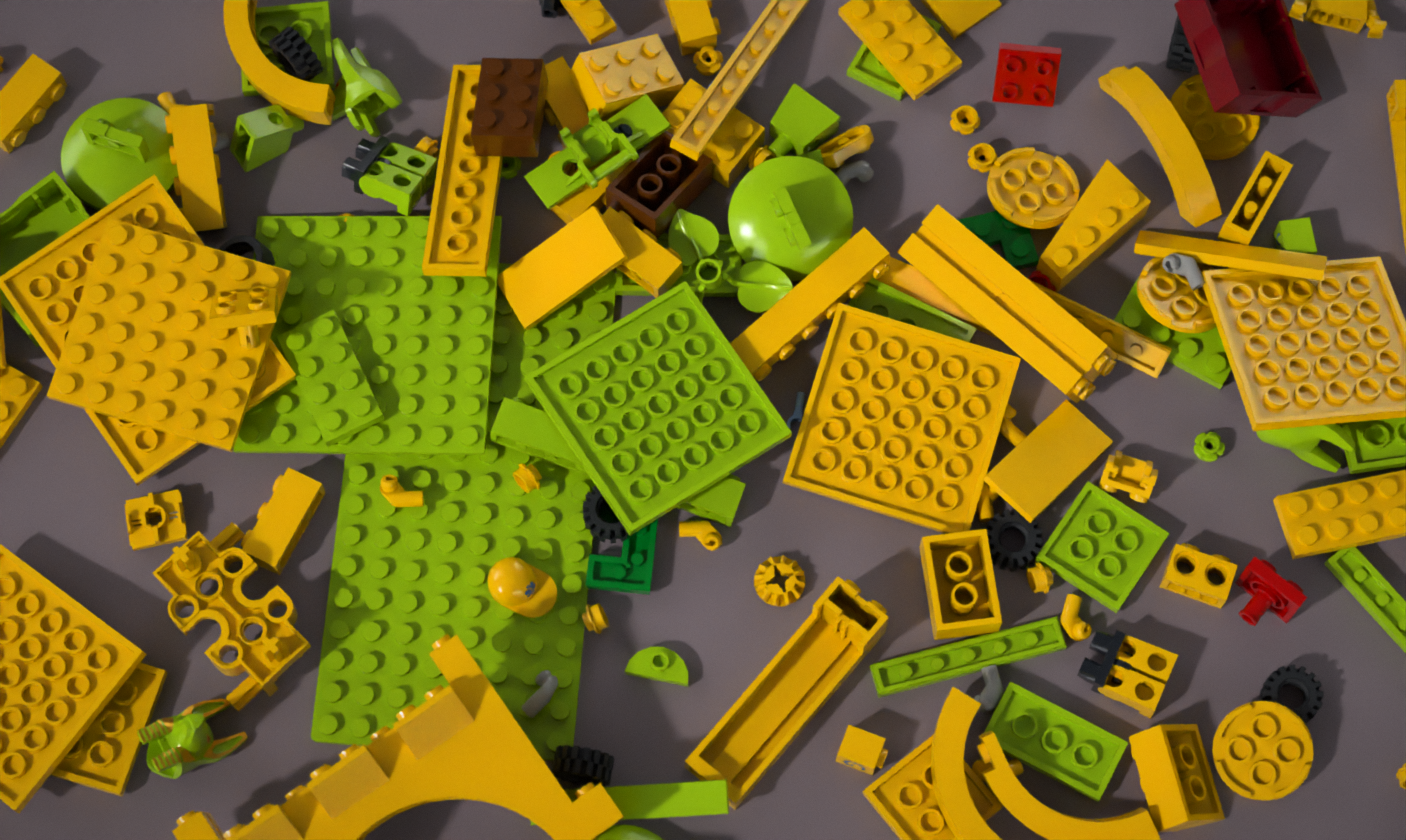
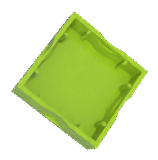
[0,171,90,347]

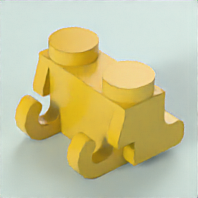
[1098,450,1158,503]

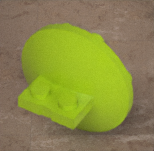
[61,98,178,211]
[728,156,853,281]

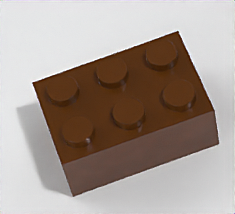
[470,58,548,157]
[606,131,713,239]

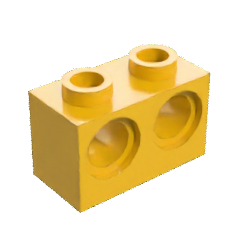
[1159,543,1238,609]

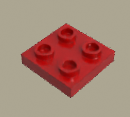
[992,42,1061,107]
[1235,556,1308,626]

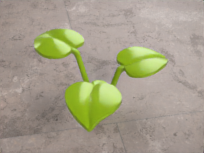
[668,209,793,313]

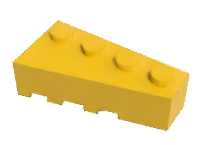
[165,104,227,232]
[1036,159,1151,293]

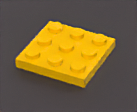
[862,734,1003,840]

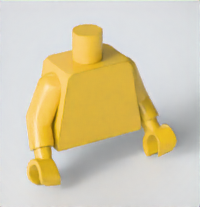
[1289,0,1387,39]

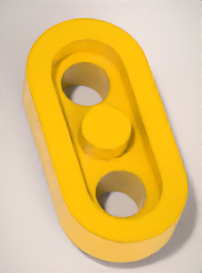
[817,125,874,169]

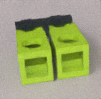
[342,136,437,216]

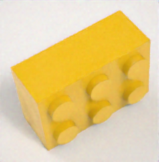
[569,34,685,121]
[662,78,765,189]
[919,529,1002,640]

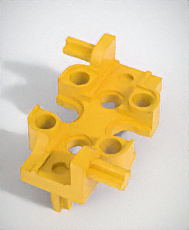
[153,522,311,712]

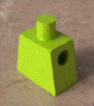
[768,83,840,157]
[229,104,304,173]

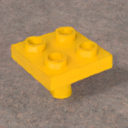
[209,286,278,349]

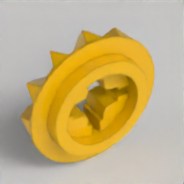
[754,555,805,607]

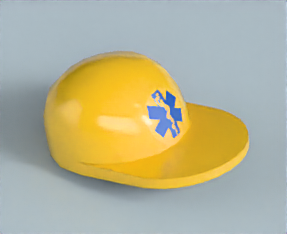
[487,557,557,618]

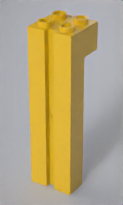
[897,204,1118,404]
[685,576,889,810]

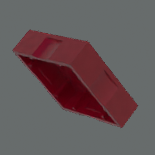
[1174,0,1322,118]

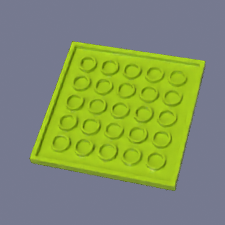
[525,281,792,536]

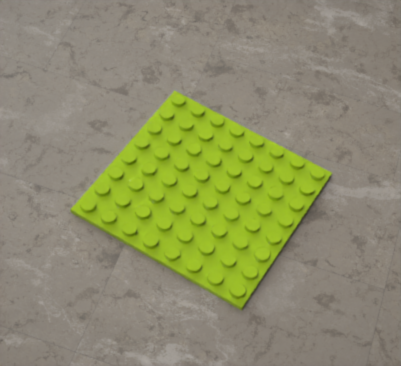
[234,216,502,455]

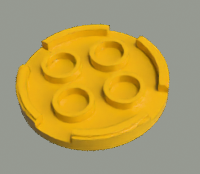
[1170,74,1260,160]
[987,147,1080,229]
[1137,257,1217,333]
[1212,701,1313,801]

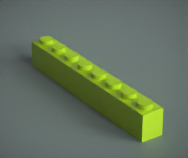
[490,397,746,527]

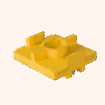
[124,489,188,551]

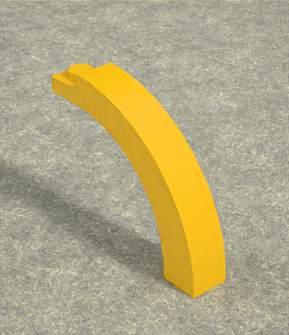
[223,0,336,125]
[1098,66,1222,228]
[931,687,1002,840]
[977,730,1161,840]

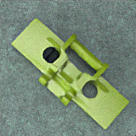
[524,94,671,210]

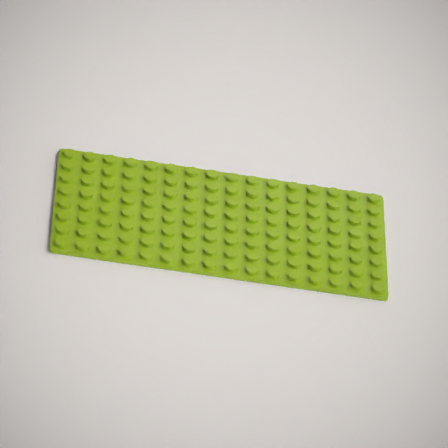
[311,263,616,761]

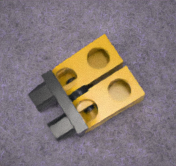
[1077,630,1178,719]

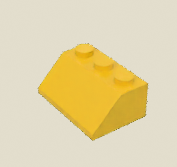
[1129,724,1225,833]

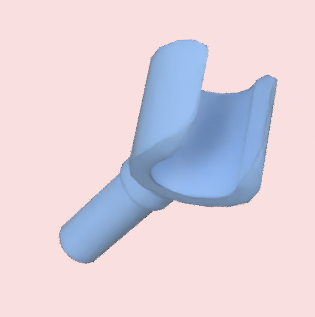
[787,392,805,428]

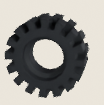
[1166,16,1194,73]
[269,27,323,82]
[583,485,633,543]
[986,509,1043,572]
[1259,665,1324,724]
[551,745,615,787]

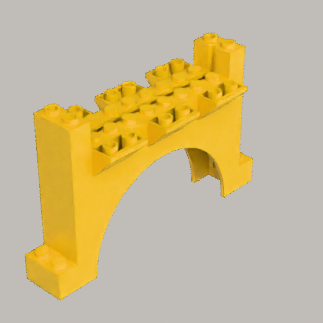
[172,634,624,840]

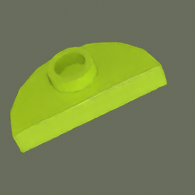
[624,647,688,687]

